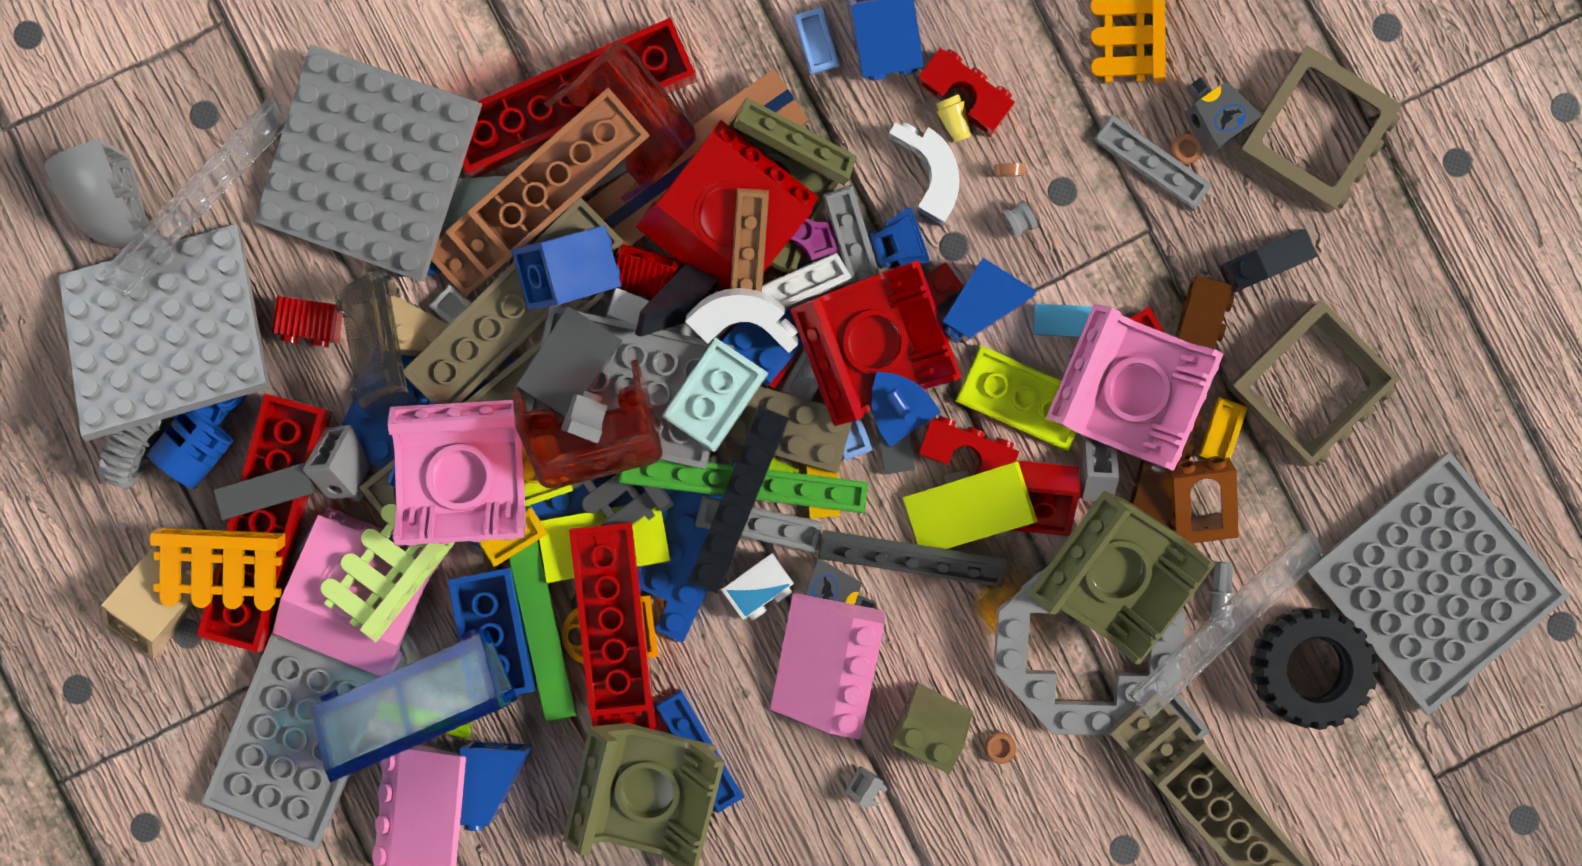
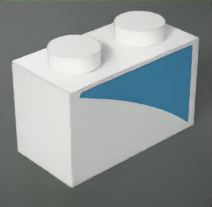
[721,553,794,621]

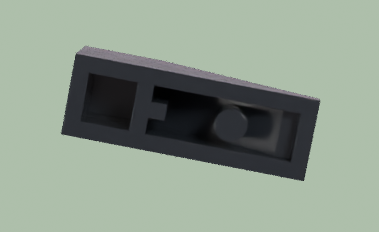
[1220,229,1318,294]
[635,263,718,337]

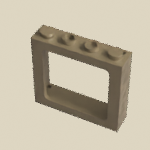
[1236,45,1402,213]
[1227,299,1400,466]

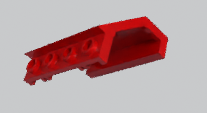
[636,119,818,291]
[790,260,962,426]

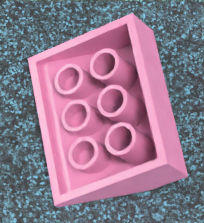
[770,593,885,740]
[372,744,466,866]

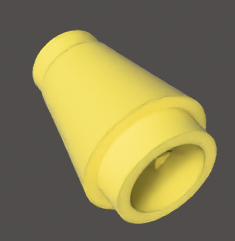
[936,94,972,143]

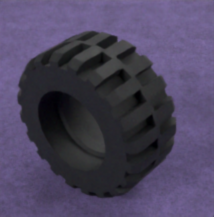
[1250,608,1378,730]

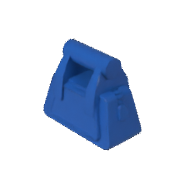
[868,207,930,269]

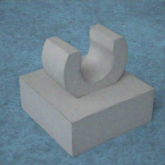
[845,766,887,809]

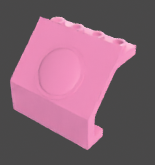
[1046,303,1223,471]
[387,400,526,546]
[273,507,439,680]

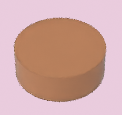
[1170,133,1203,166]
[994,163,1026,177]
[984,732,1016,764]

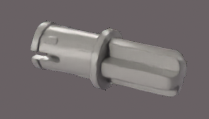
[1209,561,1235,624]

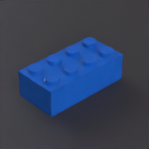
[448,568,537,704]

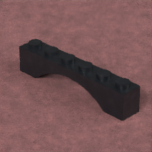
[688,406,790,594]

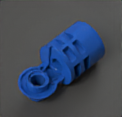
[147,395,247,489]

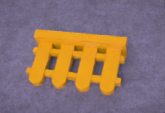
[1091,0,1166,84]
[150,528,285,611]

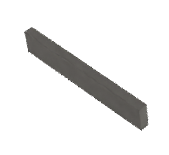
[818,530,1008,587]

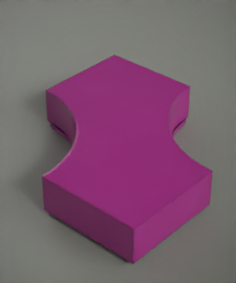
[789,218,840,261]

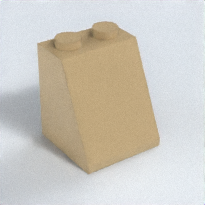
[101,548,194,660]

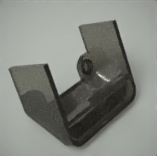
[335,269,418,418]

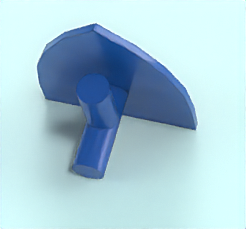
[871,371,941,447]

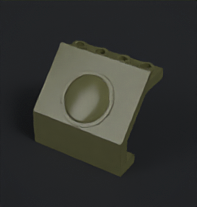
[727,97,857,274]
[1028,491,1215,665]
[563,723,725,866]

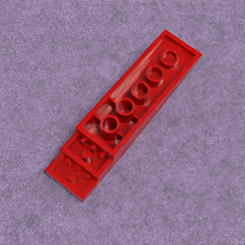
[569,522,657,730]

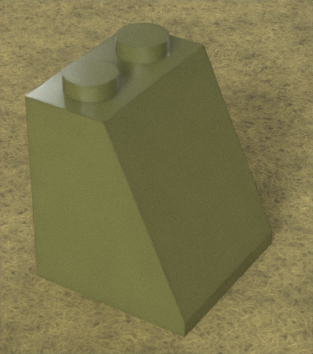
[889,682,973,775]

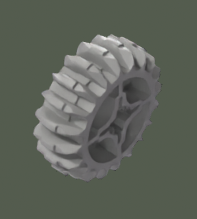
[99,419,166,489]

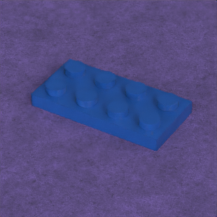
[722,262,834,387]

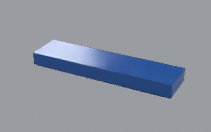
[655,689,744,813]

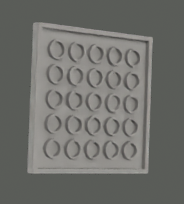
[254,45,482,282]
[59,223,270,441]
[1305,452,1571,715]

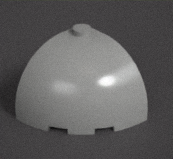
[44,139,153,249]

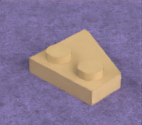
[386,296,449,356]

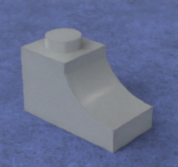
[561,390,608,443]
[1080,436,1119,501]

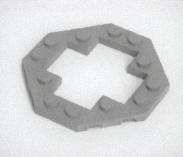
[993,558,1185,735]

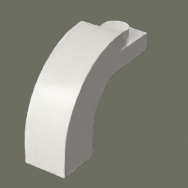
[888,122,960,226]
[685,288,798,353]

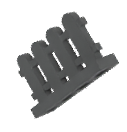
[555,436,674,525]

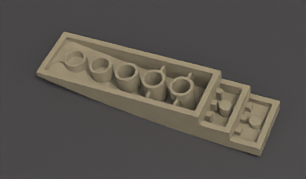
[1107,689,1312,866]

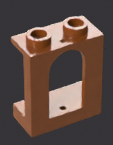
[1167,456,1239,543]

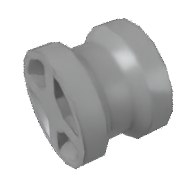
[1001,200,1038,239]

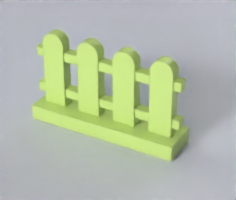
[321,504,455,643]

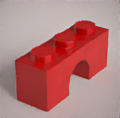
[917,47,1015,137]
[917,416,1020,475]

